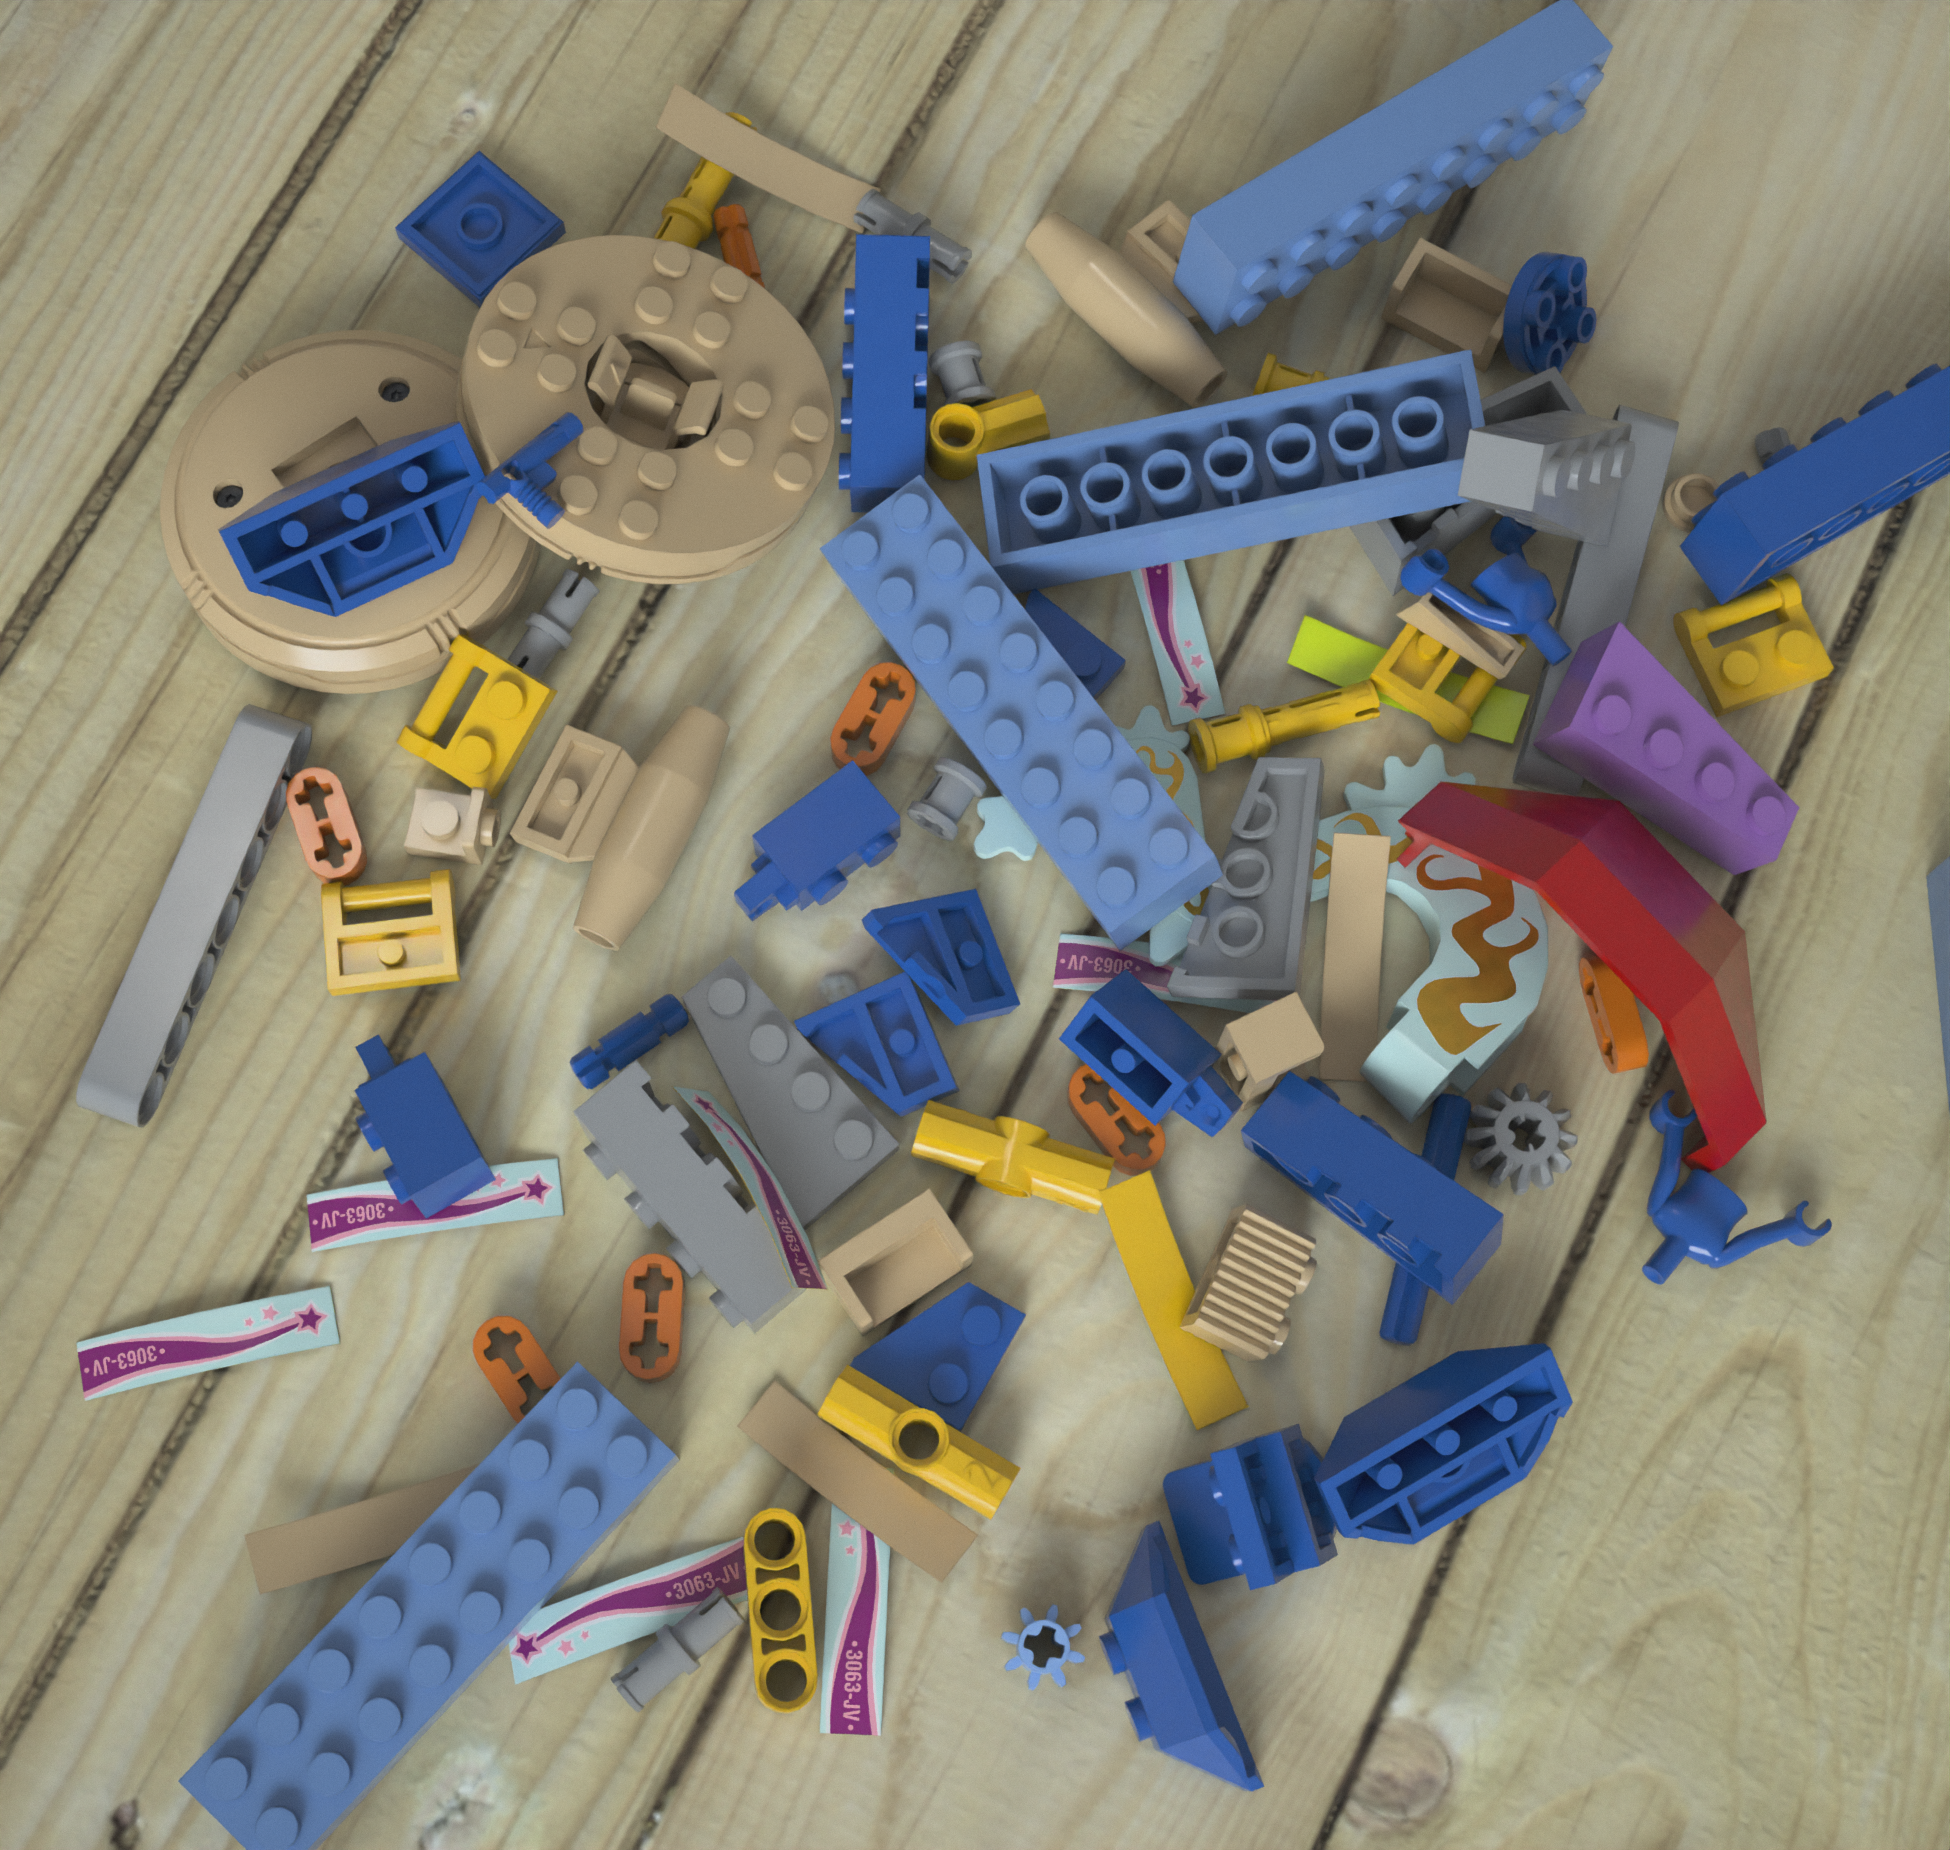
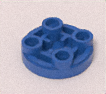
[1503,252,1597,375]

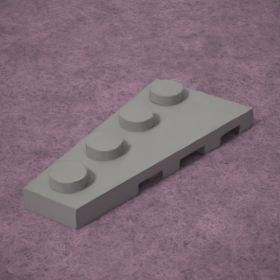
[682,956,900,1231]

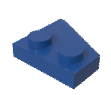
[862,889,1020,1026]
[794,972,960,1117]
[850,1282,1026,1432]

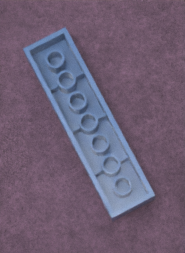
[1173,0,1613,335]
[977,349,1485,595]
[819,474,1223,951]
[178,1361,679,1850]

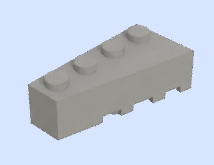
[1349,366,1586,596]
[1458,410,1635,547]
[573,1060,806,1334]

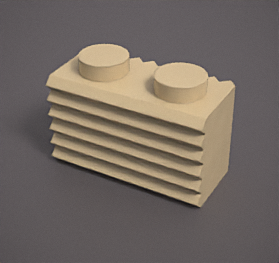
[1180,1204,1317,1362]

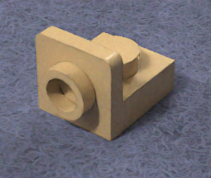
[404,786,501,866]

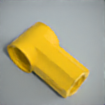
[926,389,1050,480]

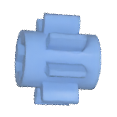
[1001,1604,1085,1691]

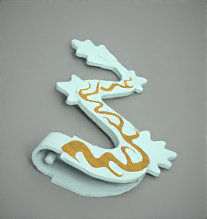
[974,705,1548,1124]

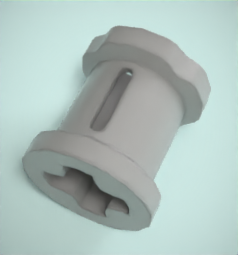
[928,340,996,408]
[907,757,987,841]

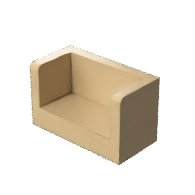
[1381,238,1512,373]
[1215,991,1325,1112]
[818,1188,973,1337]

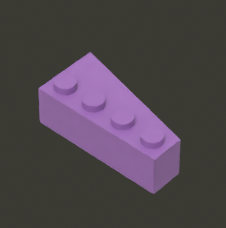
[1532,621,1799,875]

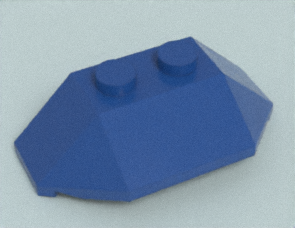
[218,421,485,617]
[1314,1343,1573,1545]
[1099,1521,1264,1792]

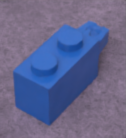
[734,760,900,921]
[1059,969,1243,1137]
[354,1034,496,1218]

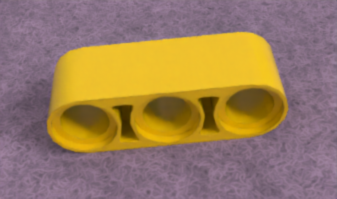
[743,1508,818,1714]

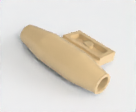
[1025,199,1227,408]
[510,705,730,951]

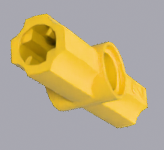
[911,1100,1115,1215]
[817,1364,1021,1520]

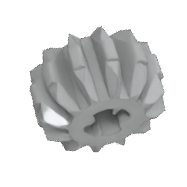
[1464,1083,1578,1195]

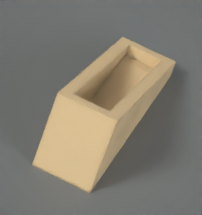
[1396,577,1525,680]

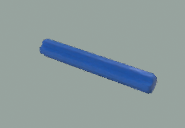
[1379,1093,1472,1346]

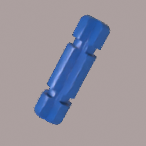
[570,994,689,1089]

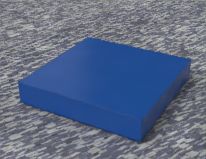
[395,151,566,308]

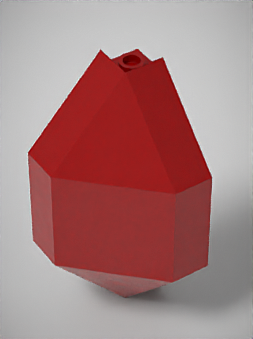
[1397,781,1767,1173]

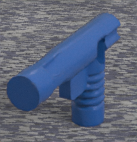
[477,412,583,529]

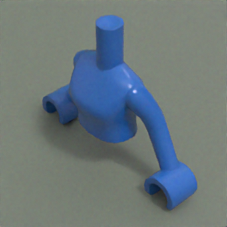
[1400,516,1572,667]
[1642,1090,1832,1285]

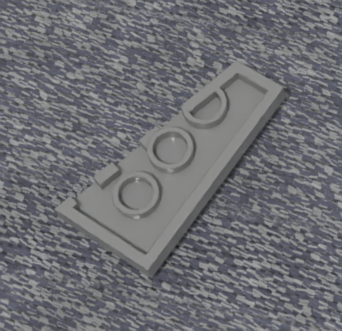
[1167,757,1325,1000]

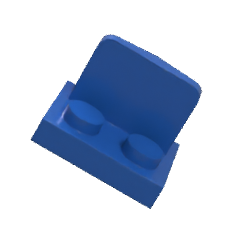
[1163,1424,1338,1590]

